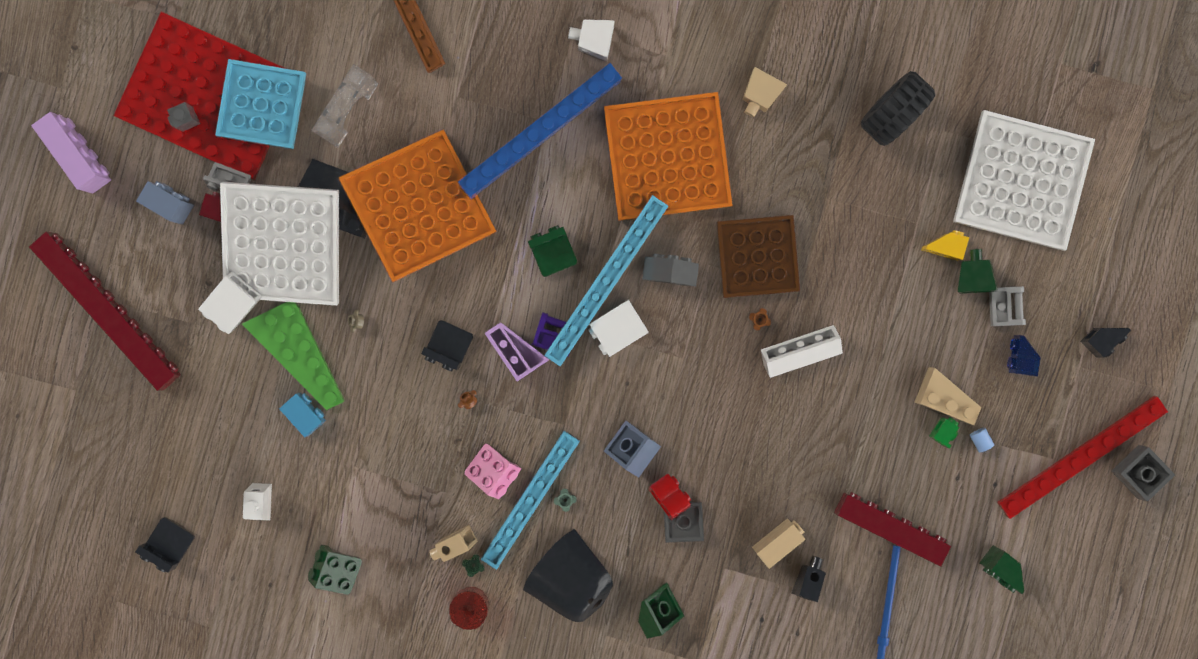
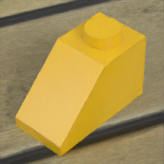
[921,230,969,261]

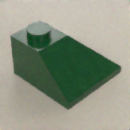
[638,582,684,639]

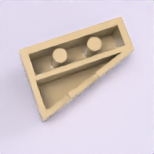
[915,367,981,425]

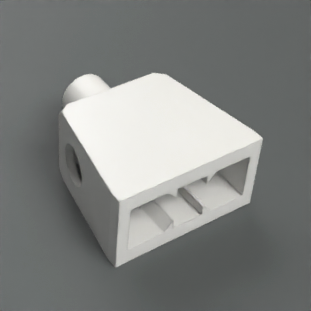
[568,20,615,61]
[243,483,272,520]

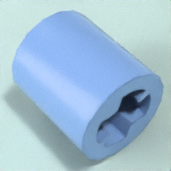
[970,428,994,453]

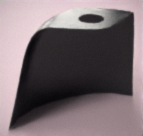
[523,529,613,622]

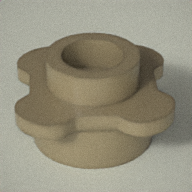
[348,310,364,332]

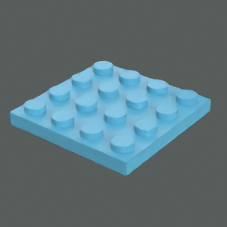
[215,59,306,149]

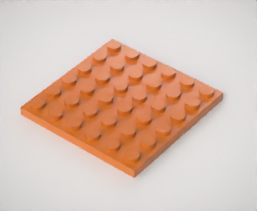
[604,92,733,221]
[339,129,496,283]

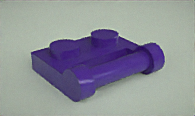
[532,312,570,357]

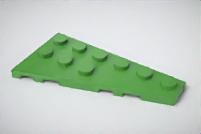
[242,302,345,410]

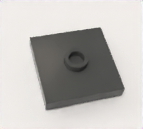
[664,502,704,543]

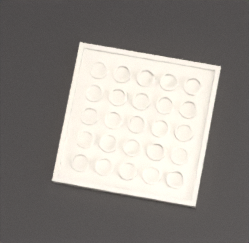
[953,110,1095,251]
[220,182,339,306]

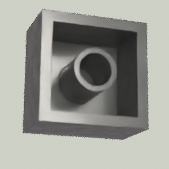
[1111,445,1175,502]

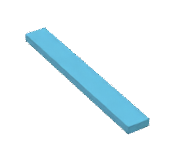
[481,431,580,570]

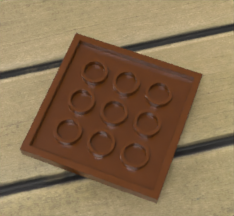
[716,215,800,298]

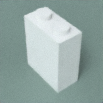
[198,272,262,334]
[588,300,649,357]

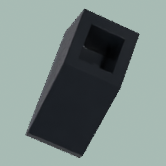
[1080,328,1131,358]

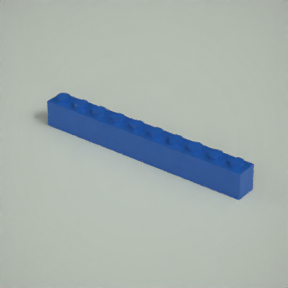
[458,63,622,200]

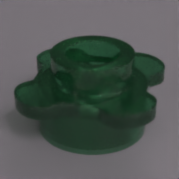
[462,554,485,577]

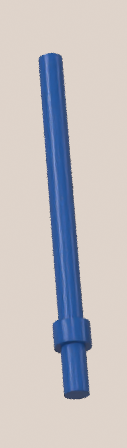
[876,545,901,659]

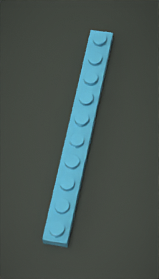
[544,195,668,366]

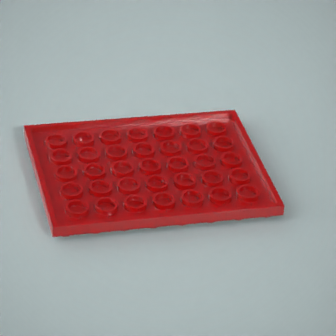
[113,12,286,180]

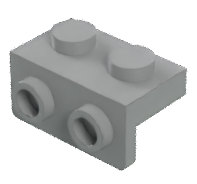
[203,162,251,191]

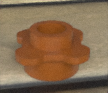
[749,308,771,330]
[458,390,477,409]

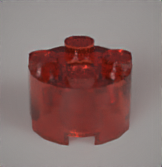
[449,587,490,630]

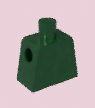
[958,249,998,294]

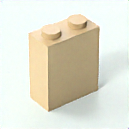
[752,518,806,569]

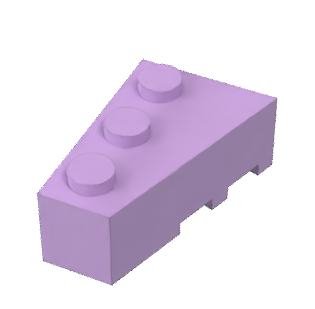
[485,322,549,381]

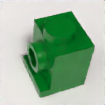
[929,417,959,449]

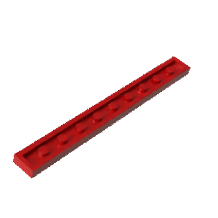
[997,396,1168,519]

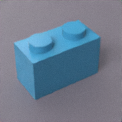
[279,392,326,437]

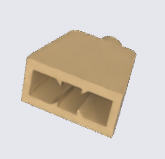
[742,67,787,117]
[430,525,478,562]

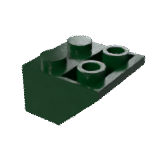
[979,545,1024,594]

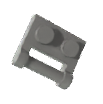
[989,286,1026,326]

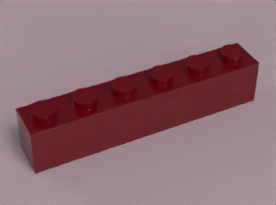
[834,492,951,567]

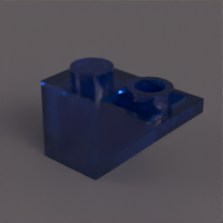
[1007,335,1041,377]

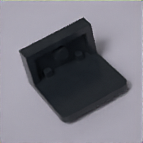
[421,320,473,372]
[135,517,195,573]

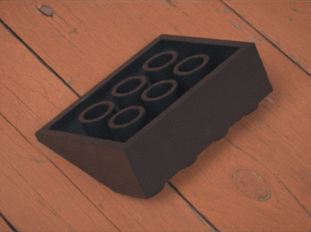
[298,159,367,239]

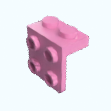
[465,444,521,499]

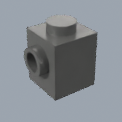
[167,102,200,131]

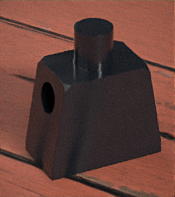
[791,555,826,602]

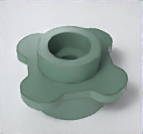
[554,489,577,512]

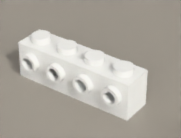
[761,325,843,378]

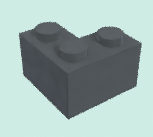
[642,254,699,287]

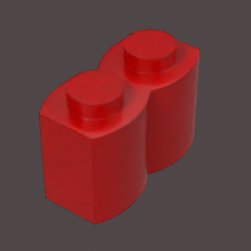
[649,474,691,520]

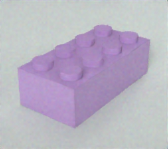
[31,112,111,194]

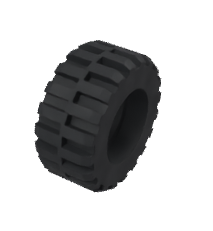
[861,71,935,146]

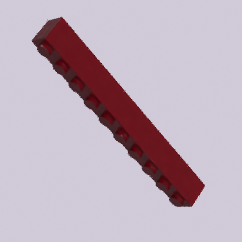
[29,232,181,391]

